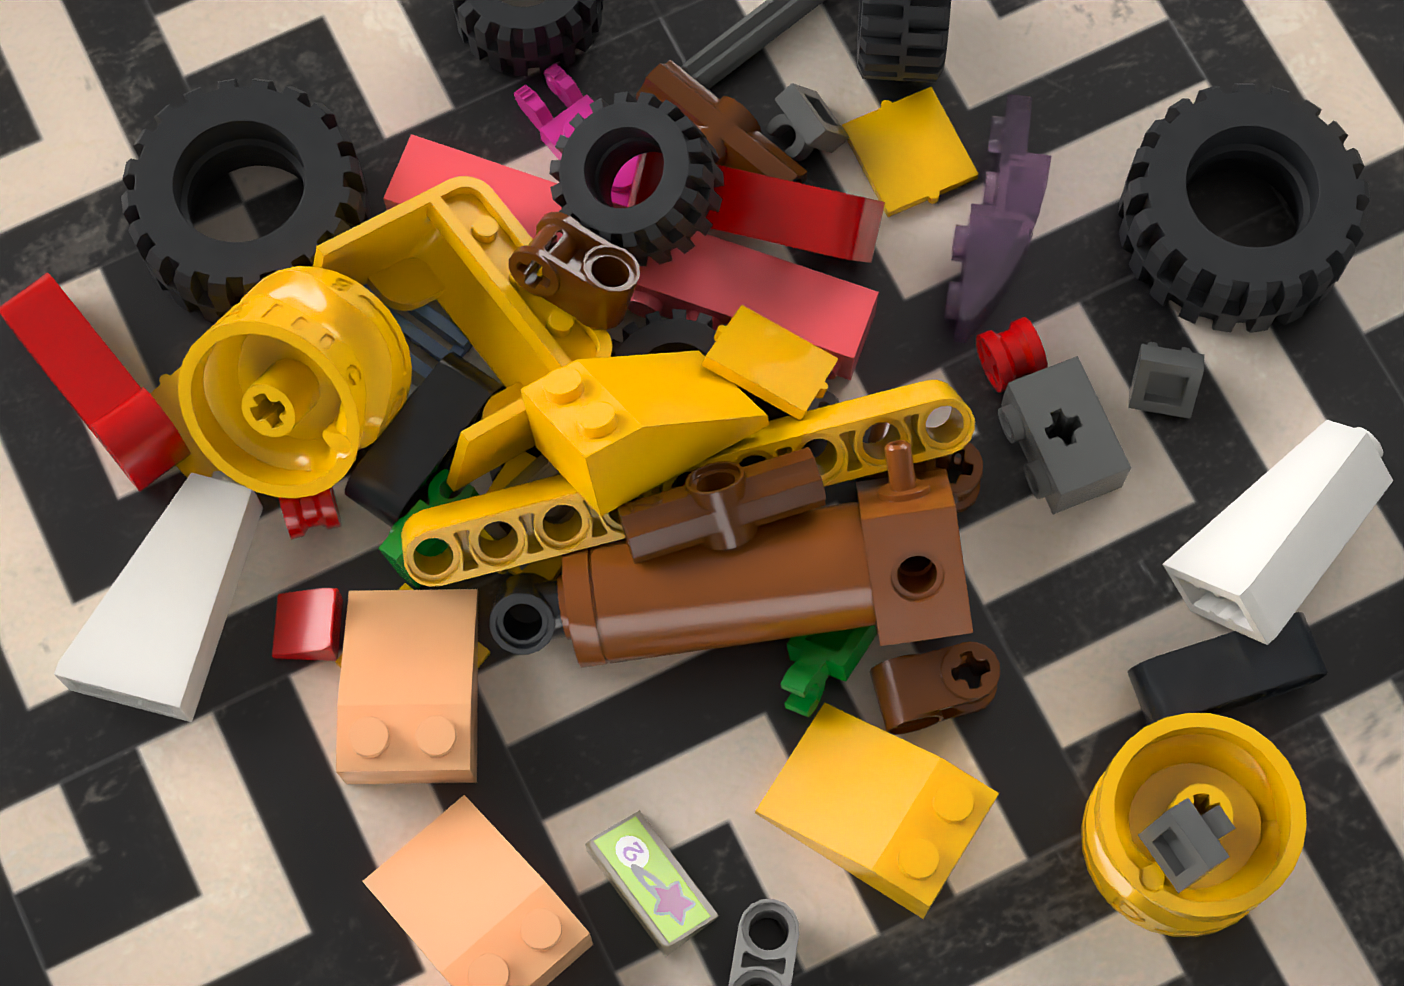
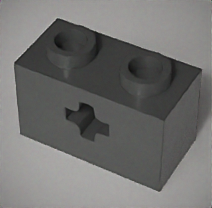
[998,356,1131,514]

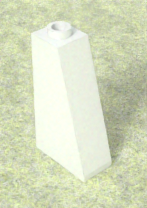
[1163,420,1393,645]
[54,471,263,722]

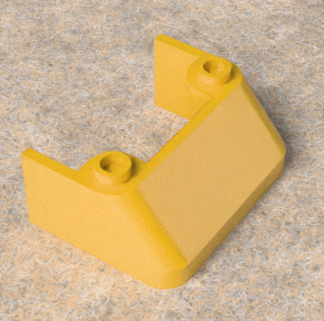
[313,176,612,492]

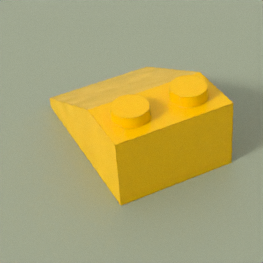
[520,350,769,517]
[755,703,999,919]

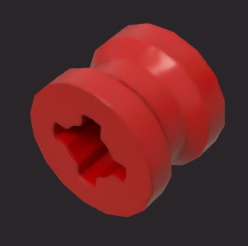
[976,317,1048,393]
[278,486,342,540]

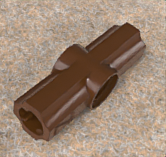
[636,60,807,184]
[618,447,826,564]

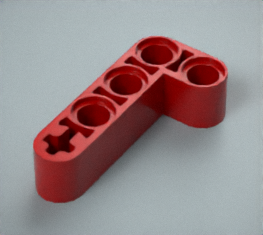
[627,152,885,263]
[0,272,191,492]

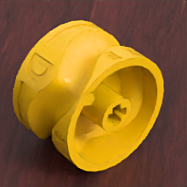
[178,266,412,498]
[1081,713,1307,937]

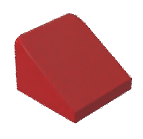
[272,588,343,661]

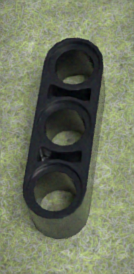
[344,351,506,528]
[1127,612,1328,725]

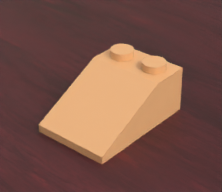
[336,589,478,784]
[363,795,593,986]

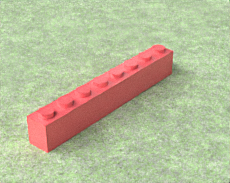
[383,134,879,380]

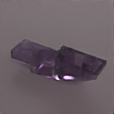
[944,94,1052,343]

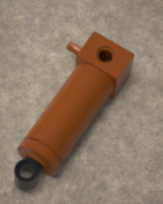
[490,440,973,668]

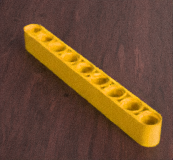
[401,380,975,587]

